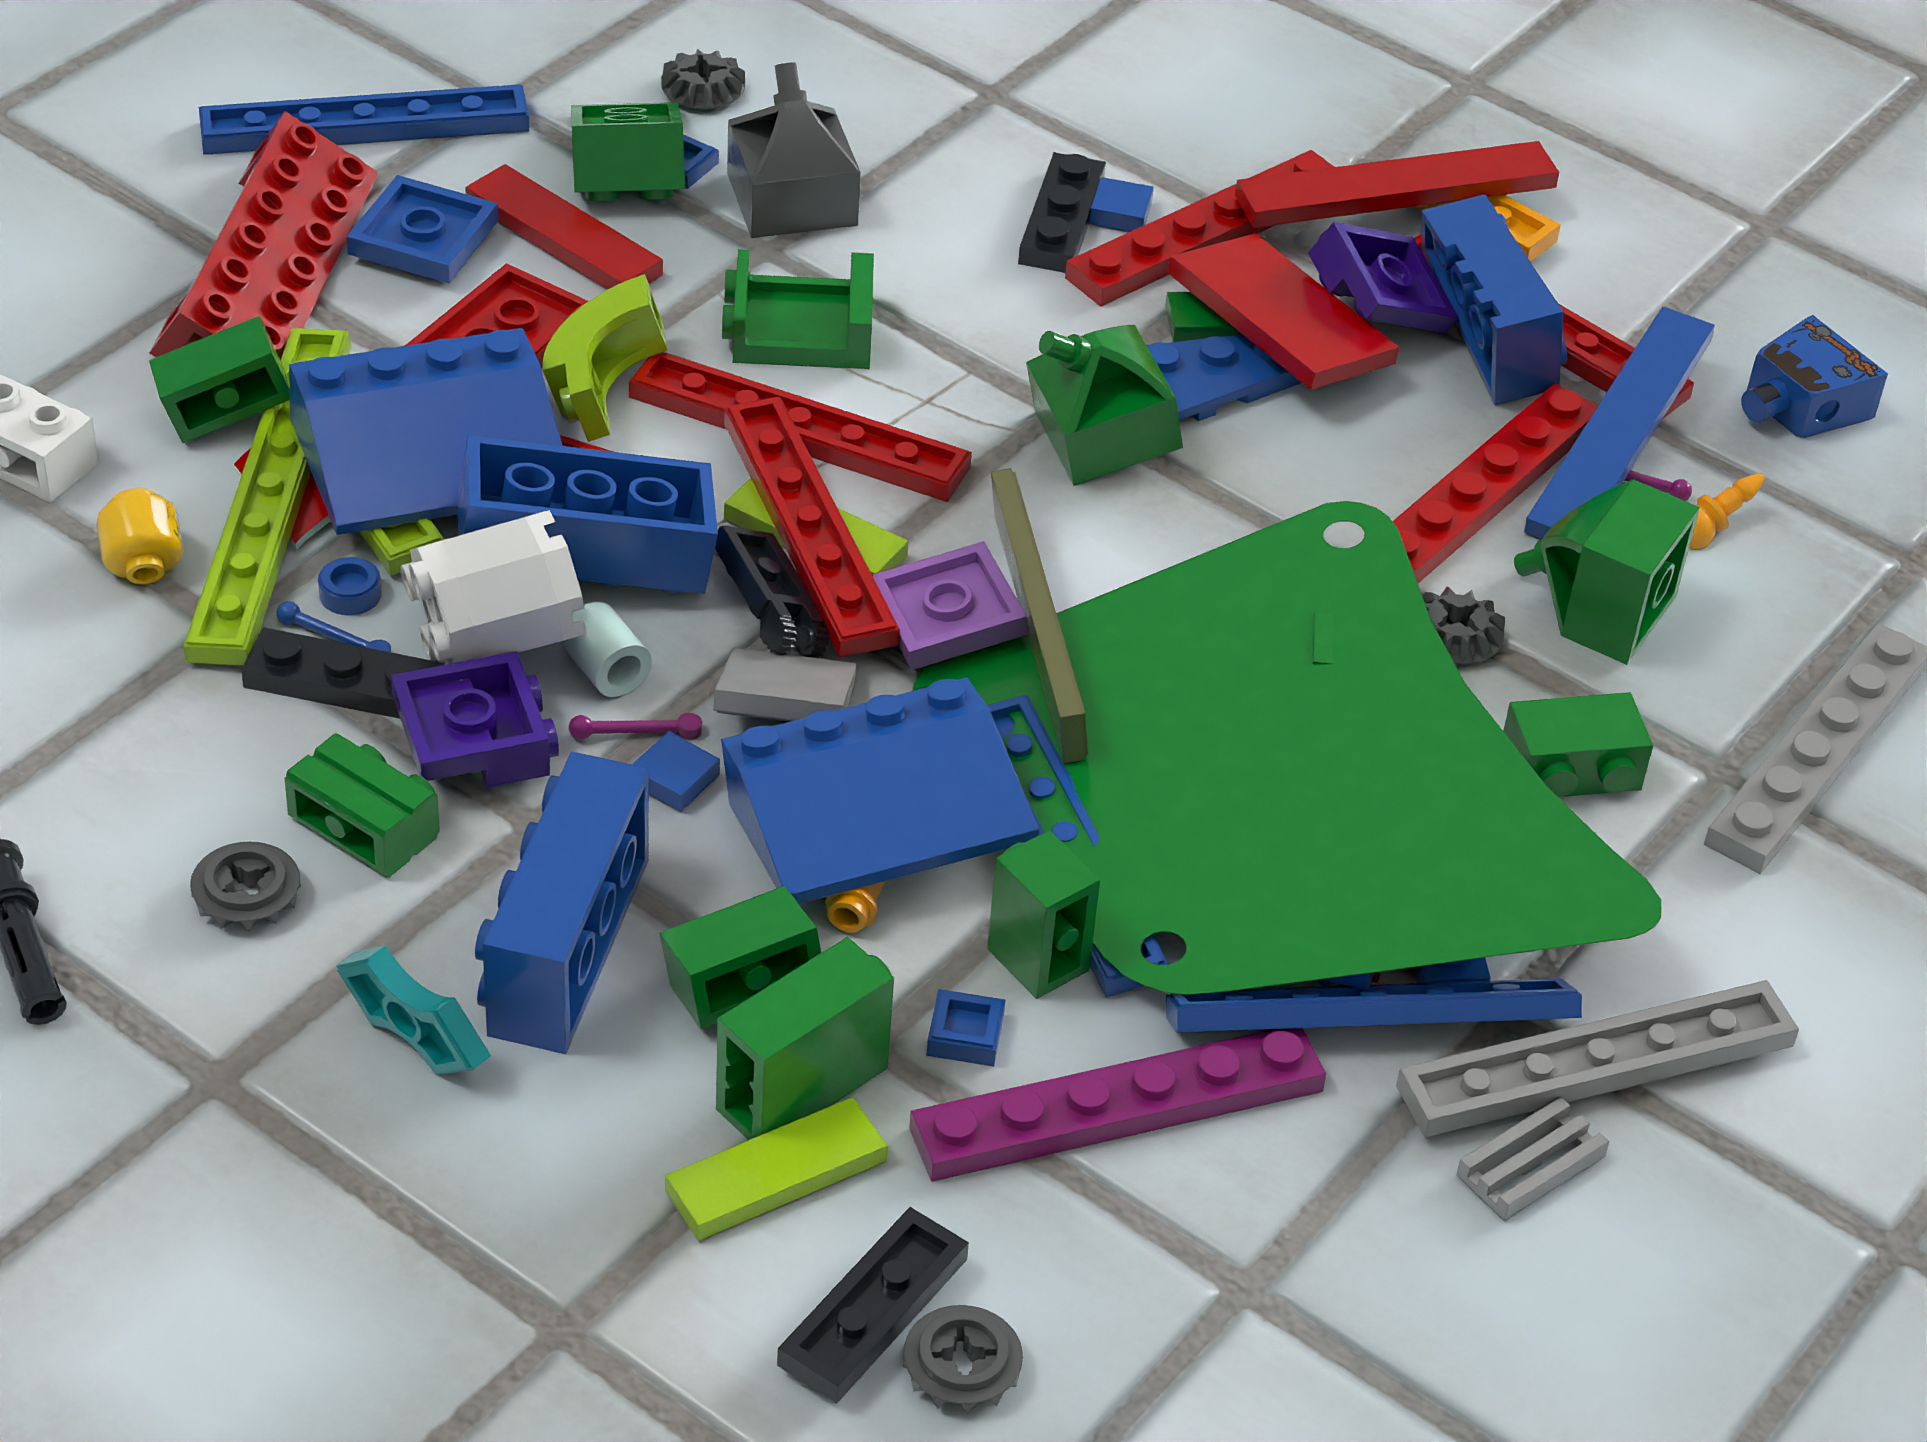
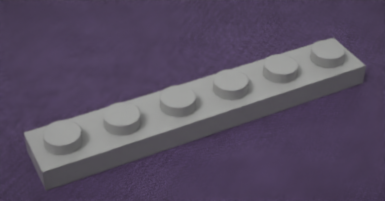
[1703,623,1927,874]
[1396,980,1799,1138]

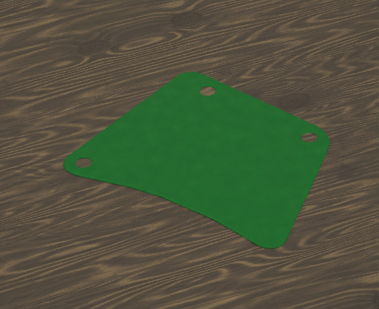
[913,501,1661,995]

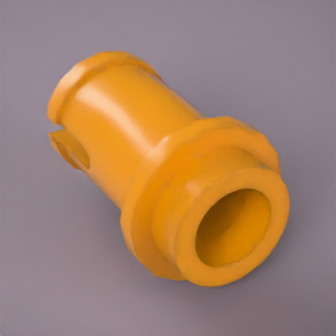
[825,881,886,933]

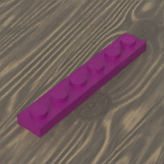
[909,1028,1326,1182]

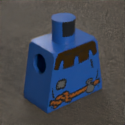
[1741,315,1888,438]

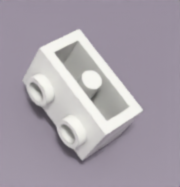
[0,374,99,503]

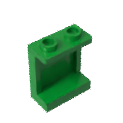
[722,249,874,369]

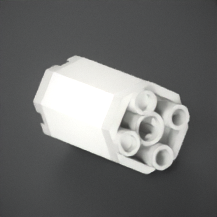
[400,510,586,665]

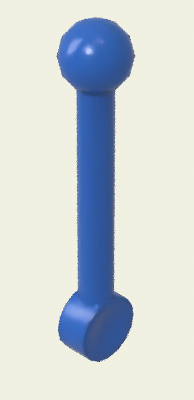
[276,601,391,652]

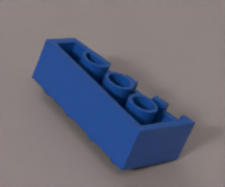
[1421,194,1567,406]

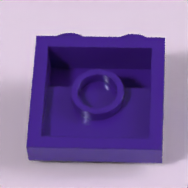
[1308,222,1459,333]
[391,651,559,788]

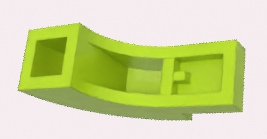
[542,274,668,442]

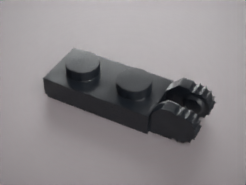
[715,525,829,658]

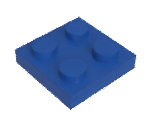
[346,175,499,284]

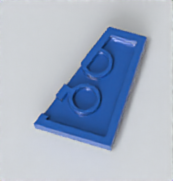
[1147,335,1301,422]

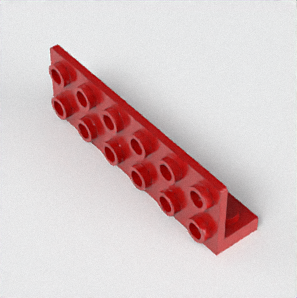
[149,111,377,360]

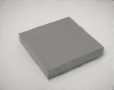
[713,648,857,722]

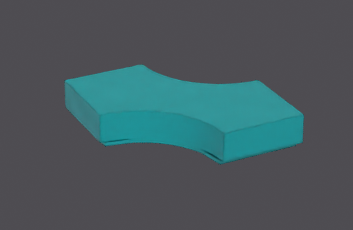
[337,945,491,1075]

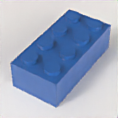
[458,435,718,594]
[475,751,649,1054]

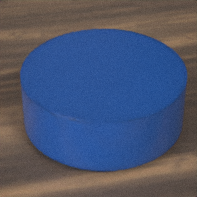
[318,557,382,615]

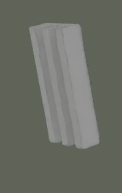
[1456,1097,1610,1221]

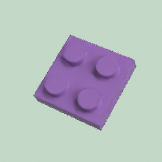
[872,541,1028,670]

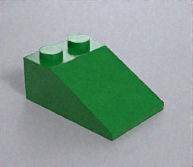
[571,102,685,201]

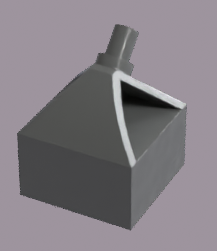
[727,62,861,238]

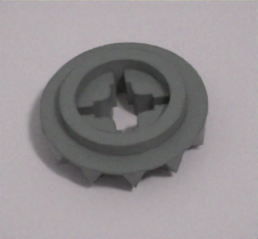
[661,49,745,109]
[1422,587,1505,664]
[190,841,301,931]
[903,1305,1023,1414]

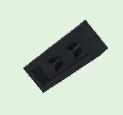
[1018,152,1106,273]
[241,627,445,719]
[777,1207,969,1404]

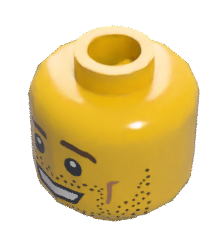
[96,488,183,584]

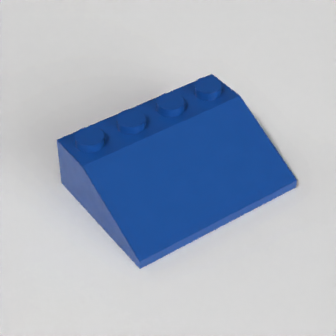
[289,328,562,535]
[721,678,1039,904]

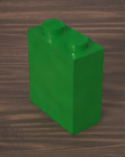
[716,936,894,1140]

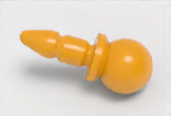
[1689,473,1765,549]

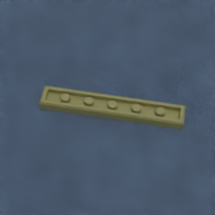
[991,468,1088,763]

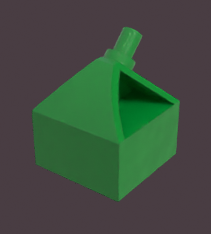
[1026,325,1183,486]
[1514,479,1700,665]

